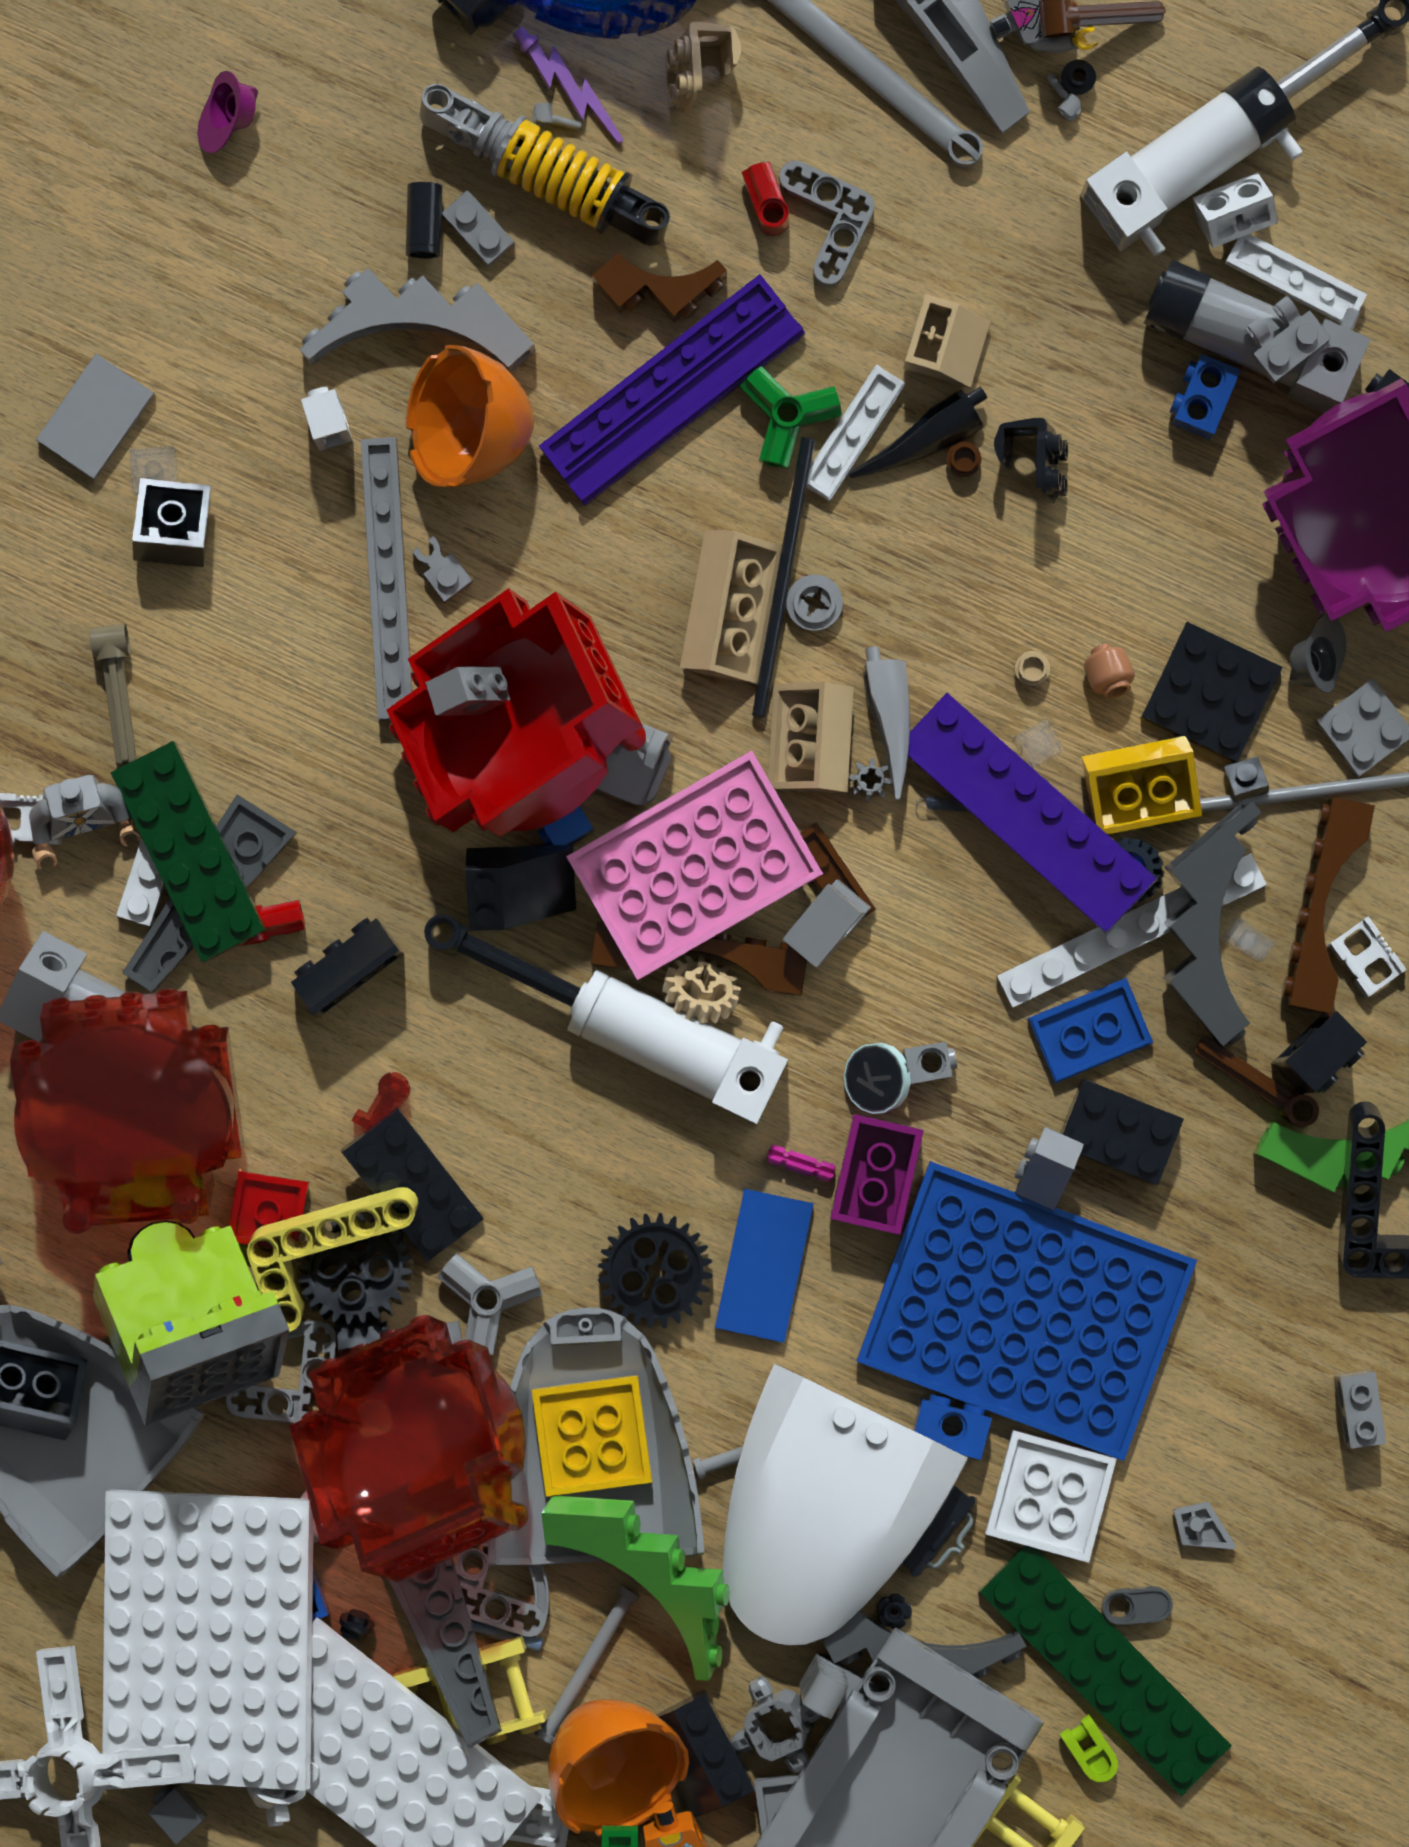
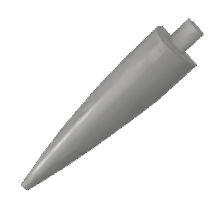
[862,646,910,801]

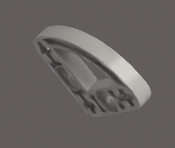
[226,1320,338,1425]
[455,1513,549,1637]

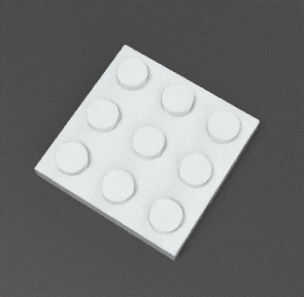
[985,1430,1116,1563]

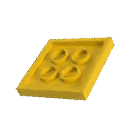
[531,1375,652,1497]

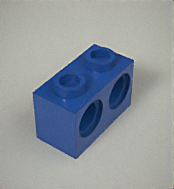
[1169,354,1241,440]

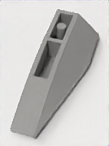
[896,0,1030,134]

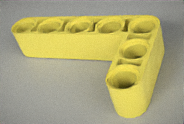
[247,1187,418,1332]

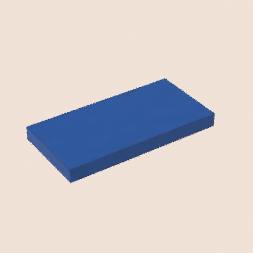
[715,1189,814,1343]

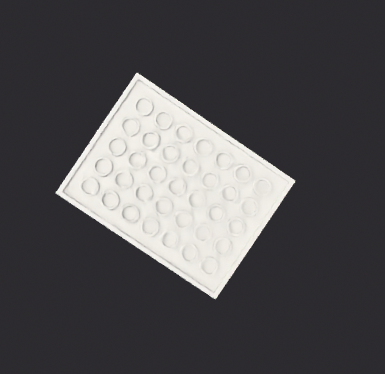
[102,1490,314,1791]

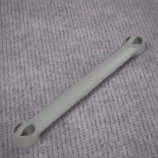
[767,0,983,169]

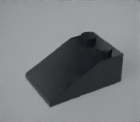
[465,845,576,931]

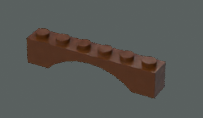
[1282,797,1375,1014]
[591,921,807,996]

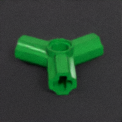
[740,366,842,470]

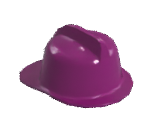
[197,71,258,153]

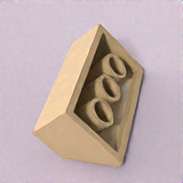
[680,530,782,684]

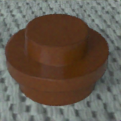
[946,442,982,477]

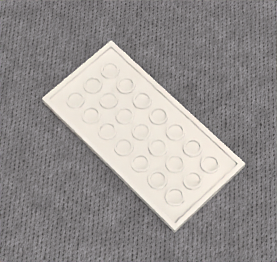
[306,1617,542,1847]

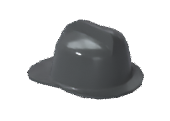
[1289,614,1346,693]

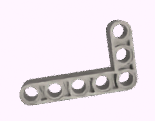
[799,1652,886,1719]

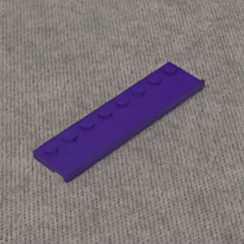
[539,274,805,506]
[908,693,1157,934]

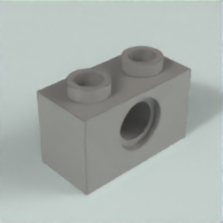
[426,667,510,716]

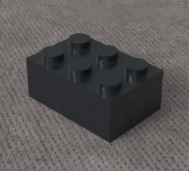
[1271,1011,1367,1094]
[1060,1079,1184,1185]

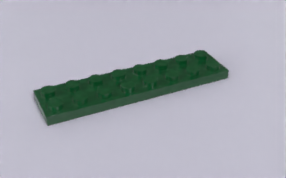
[979,1545,1232,1796]

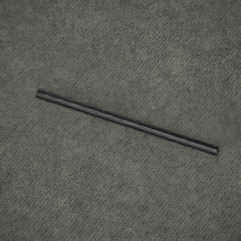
[752,437,815,717]

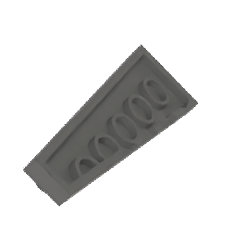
[122,794,297,992]
[377,1522,502,1748]

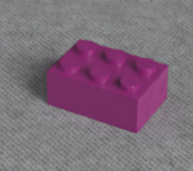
[829,1114,924,1235]

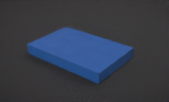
[1028,978,1154,1083]

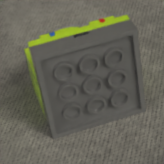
[93,1220,289,1426]

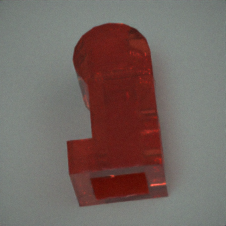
[351,1072,410,1129]

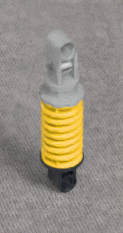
[419,84,670,246]

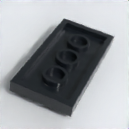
[341,1107,484,1262]

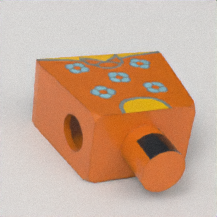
[643,1801,709,1847]

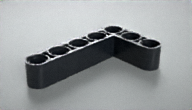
[1338,1101,1409,1279]

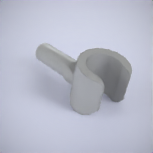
[1047,73,1081,122]
[533,103,582,131]

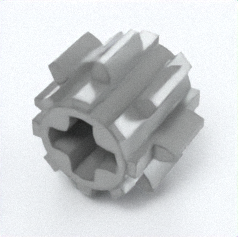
[848,758,892,803]

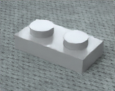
[442,190,515,267]

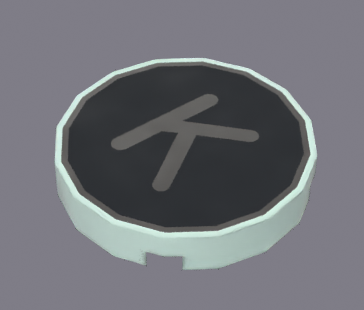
[844,1043,911,1114]

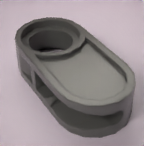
[1101,1586,1173,1625]

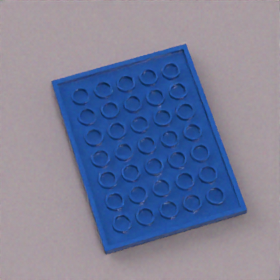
[856,1161,1197,1461]

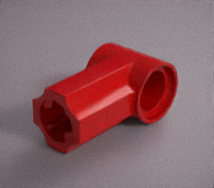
[741,162,789,237]
[239,900,306,946]

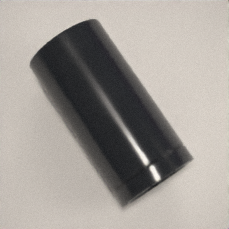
[406,182,443,259]

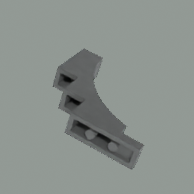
[1163,799,1262,1046]

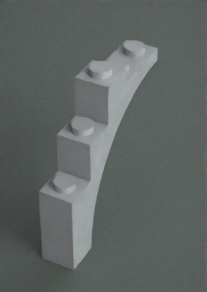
[300,268,536,373]

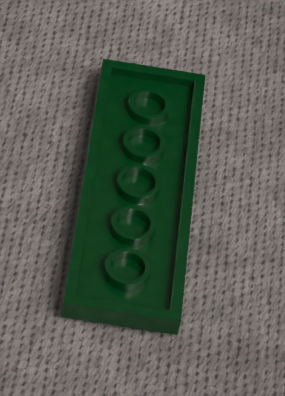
[110,741,267,963]

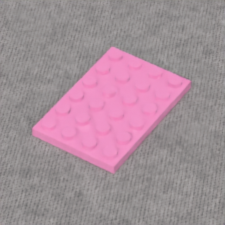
[566,751,823,981]

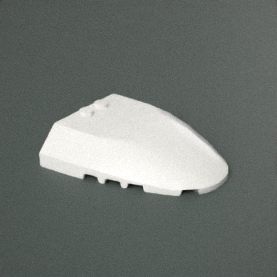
[722,1364,968,1645]

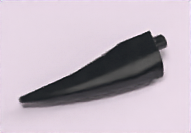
[848,386,988,478]

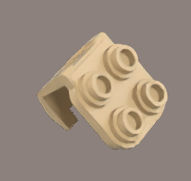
[666,22,741,112]

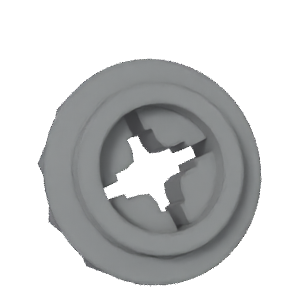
[786,575,843,631]

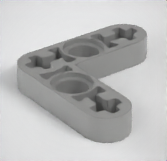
[779,161,875,287]

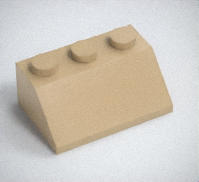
[768,682,854,793]

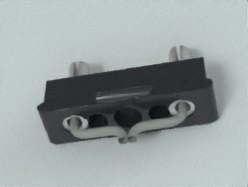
[902,1486,977,1577]

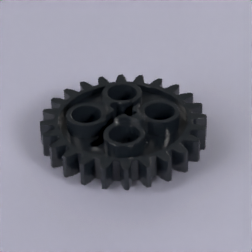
[598,1213,713,1328]
[298,1214,414,1329]

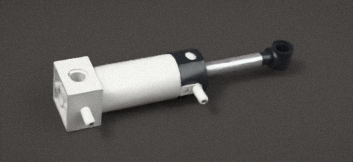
[1080,0,1409,256]

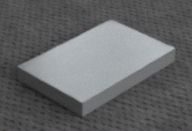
[36,353,155,481]

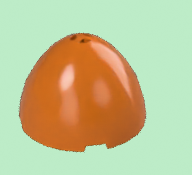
[406,345,534,487]
[547,1699,689,1837]

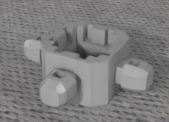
[731,1676,822,1773]

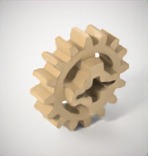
[662,956,741,1024]

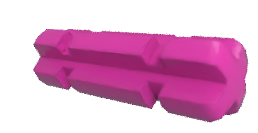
[766,1145,836,1182]

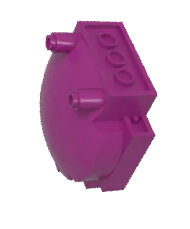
[1262,378,1409,632]

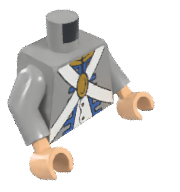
[29,775,141,870]

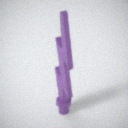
[513,27,623,145]

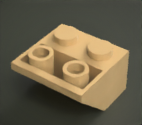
[903,294,991,389]

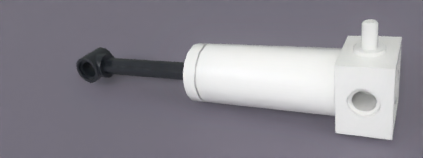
[424,914,788,1125]

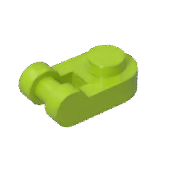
[1059,1714,1118,1782]

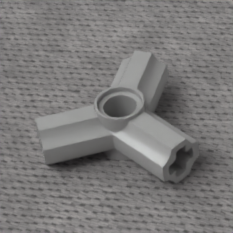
[437,1253,543,1355]

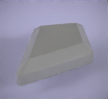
[1173,1501,1236,1549]

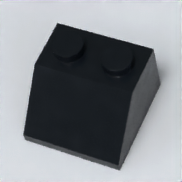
[132,478,211,567]

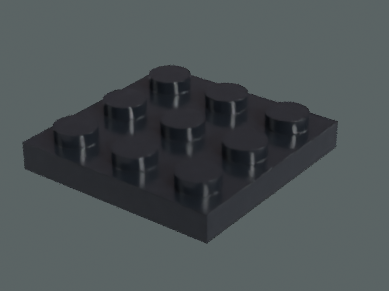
[1141,622,1282,763]

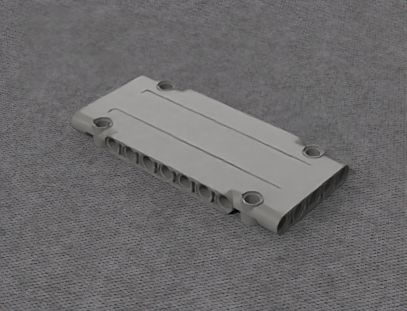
[754,1628,1044,1847]

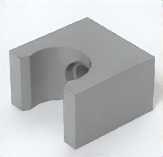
[782,879,871,968]

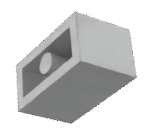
[1014,1127,1084,1210]

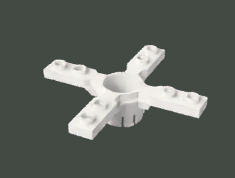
[0,1646,194,1847]

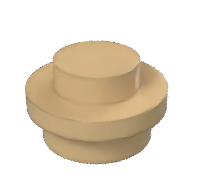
[1014,651,1050,686]

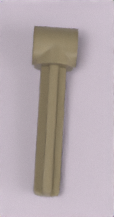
[89,624,137,764]

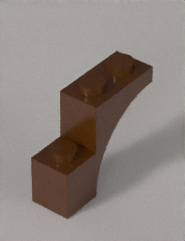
[592,253,727,322]

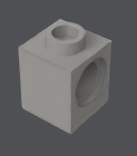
[903,1042,957,1084]

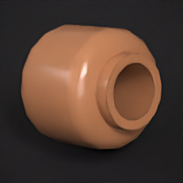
[1083,643,1135,699]

